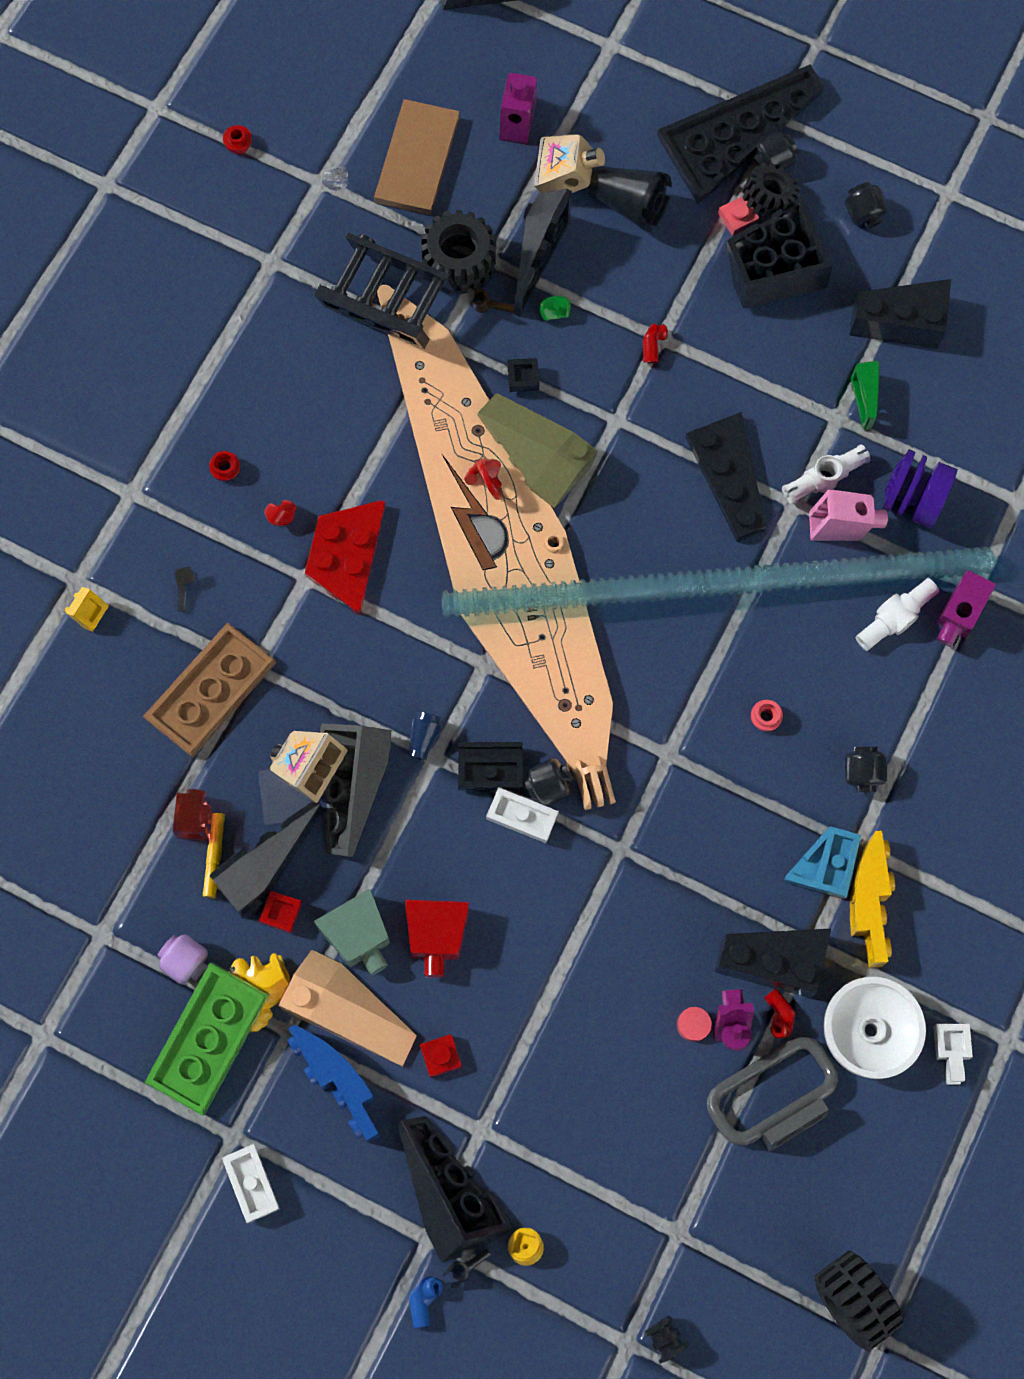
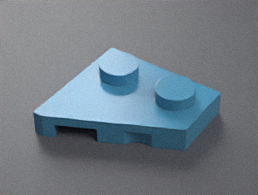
[784,826,861,899]

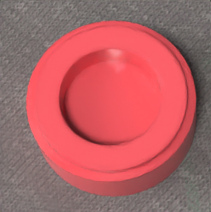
[677,1007,712,1042]

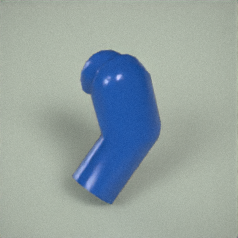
[409,1276,443,1328]

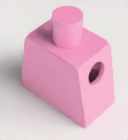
[809,490,888,541]

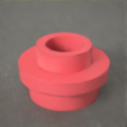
[751,700,783,732]

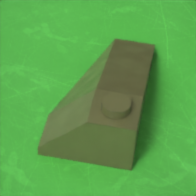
[478,393,598,509]

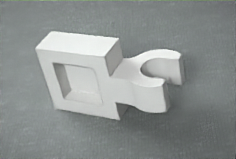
[933,1024,973,1085]

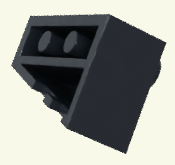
[849,279,952,349]
[714,928,832,999]

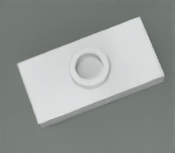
[486,787,559,843]
[222,1144,280,1223]

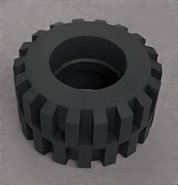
[421,210,496,294]
[814,1251,904,1351]

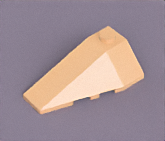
[279,950,417,1067]

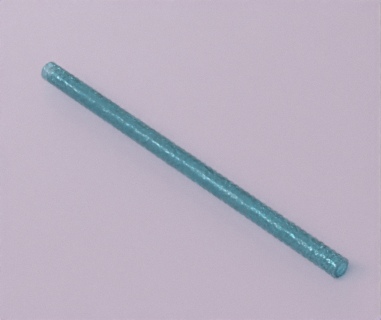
[441,547,995,619]

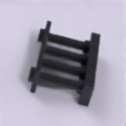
[314,233,457,349]

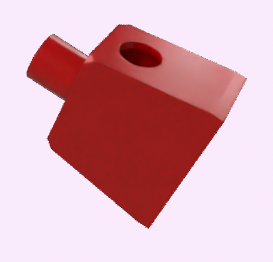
[405,900,469,978]

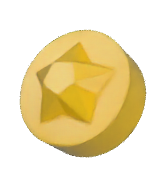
[508,1228,544,1266]

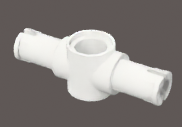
[782,444,871,504]
[856,578,939,651]

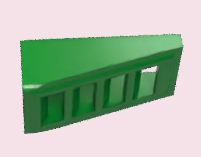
[851,361,880,431]

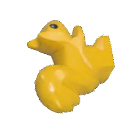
[229,953,291,1032]

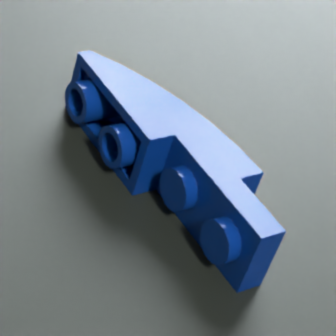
[287,1025,380,1143]

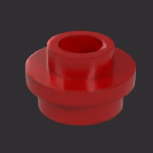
[223,125,252,154]
[209,451,240,481]

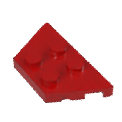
[305,500,386,615]

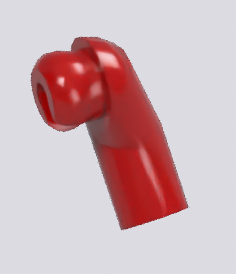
[643,323,668,363]
[764,988,795,1039]

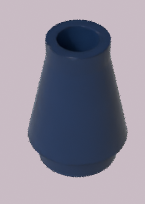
[408,711,442,760]

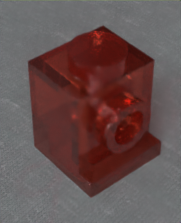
[173,789,212,840]

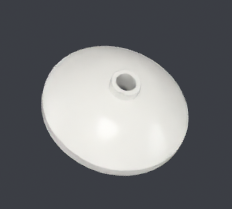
[824,977,926,1079]

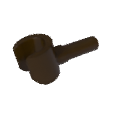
[472,289,515,313]

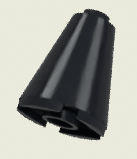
[588,166,672,232]

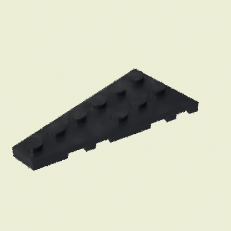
[657,64,824,204]

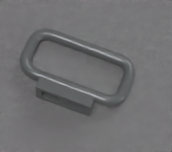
[707,1037,838,1152]

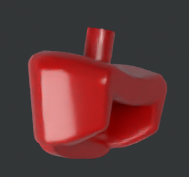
[264,500,297,526]

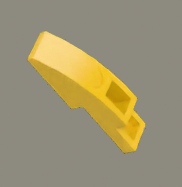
[850,831,895,968]

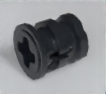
[644,1315,690,1364]

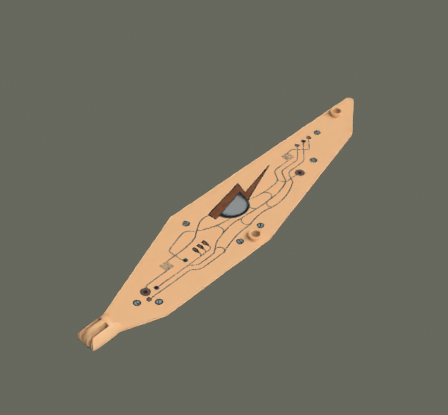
[377,285,616,810]

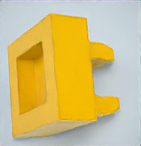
[65,587,109,632]

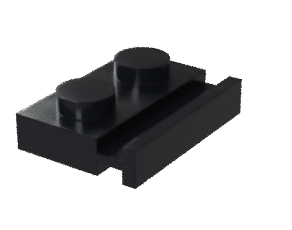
[458,742,523,790]

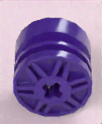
[882,449,958,529]

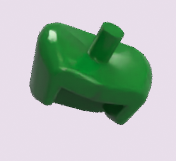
[539,296,571,321]

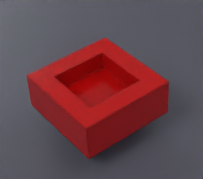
[259,890,303,934]
[420,1034,462,1078]

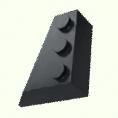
[727,197,832,309]

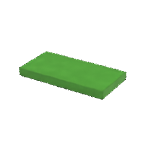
[145,962,270,1116]

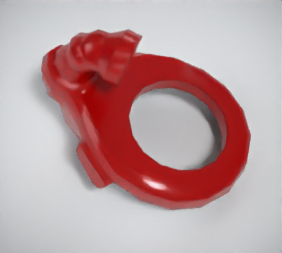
[464,458,503,500]

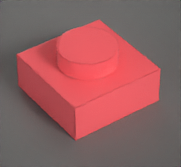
[718,196,759,236]

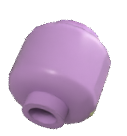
[158,934,208,984]

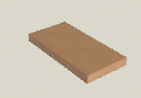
[374,99,460,215]
[143,622,276,758]

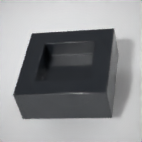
[507,358,540,392]

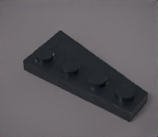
[686,412,766,542]

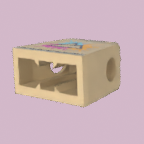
[534,135,605,193]
[270,731,348,803]

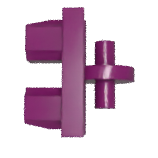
[714,989,754,1051]

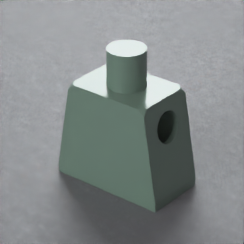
[314,889,390,975]

